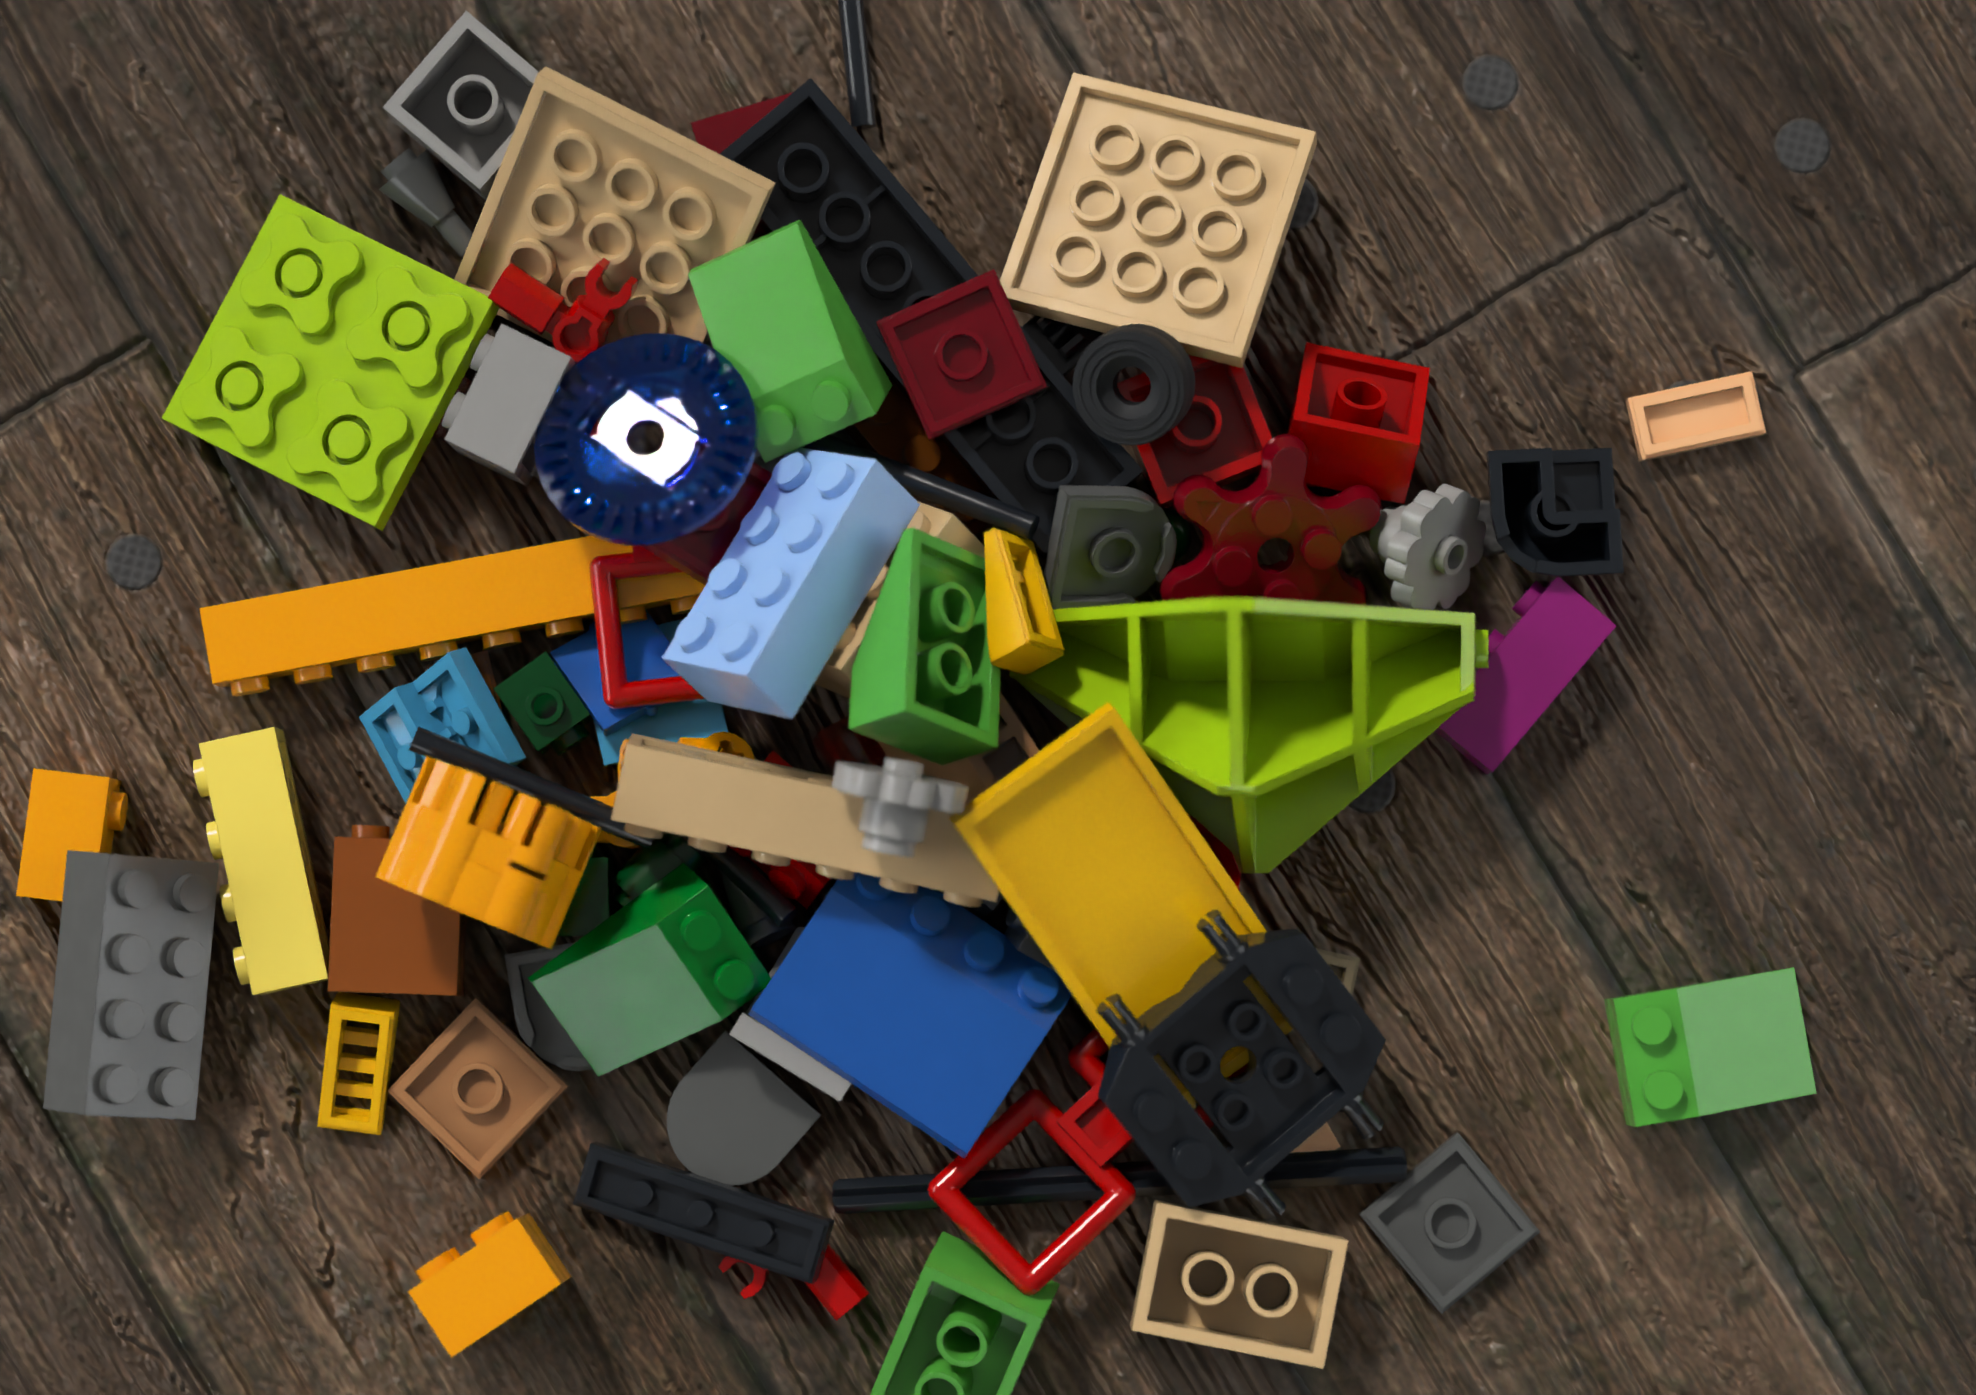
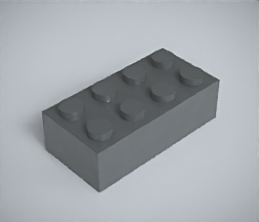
[43,850,219,1120]

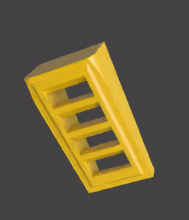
[984,528,1064,675]
[317,992,400,1135]

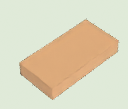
[1625,371,1766,462]

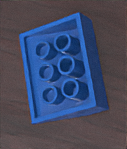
[748,872,1072,1158]

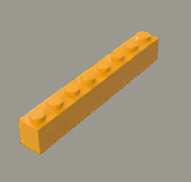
[199,531,706,696]

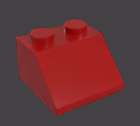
[1287,342,1430,504]

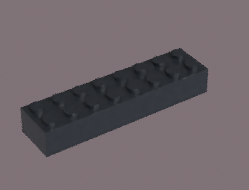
[720,78,1143,559]

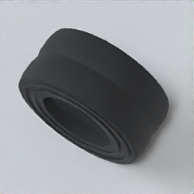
[1073,324,1195,445]

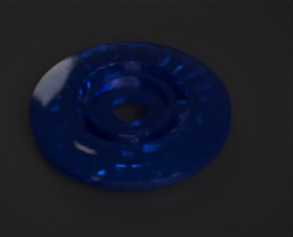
[534,333,759,545]

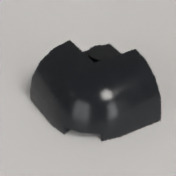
[1486,448,1624,577]

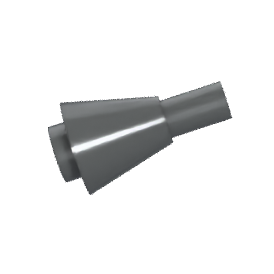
[379,148,473,257]

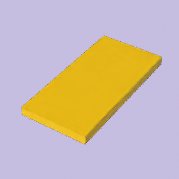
[948,702,1293,1105]

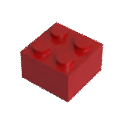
[1117,355,1272,508]

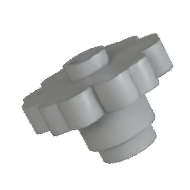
[1370,484,1486,610]
[832,757,968,857]

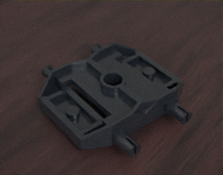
[1096,909,1386,1223]

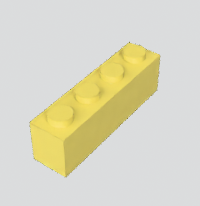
[193,727,330,995]

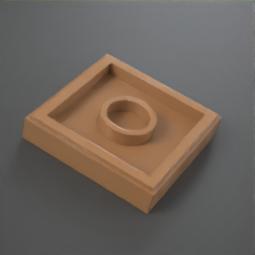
[387,998,570,1179]

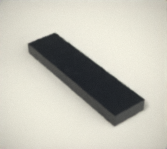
[573,1142,835,1284]

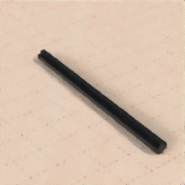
[832,1146,1407,1214]

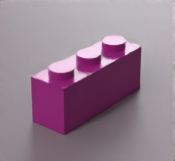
[1436,577,1617,775]

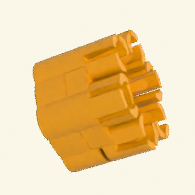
[375,756,602,949]

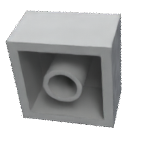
[383,11,539,200]
[442,323,577,487]

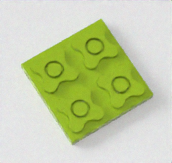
[162,194,499,531]

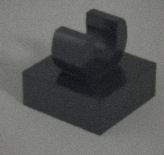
[1022,315,1103,376]

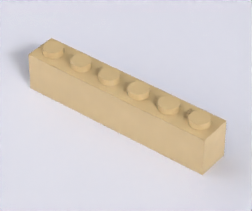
[611,733,999,907]

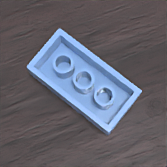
[662,448,920,719]

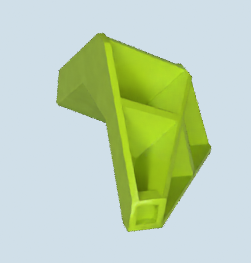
[1010,598,1489,874]

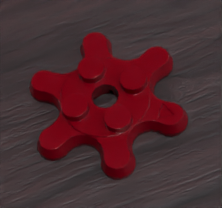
[1160,434,1382,606]

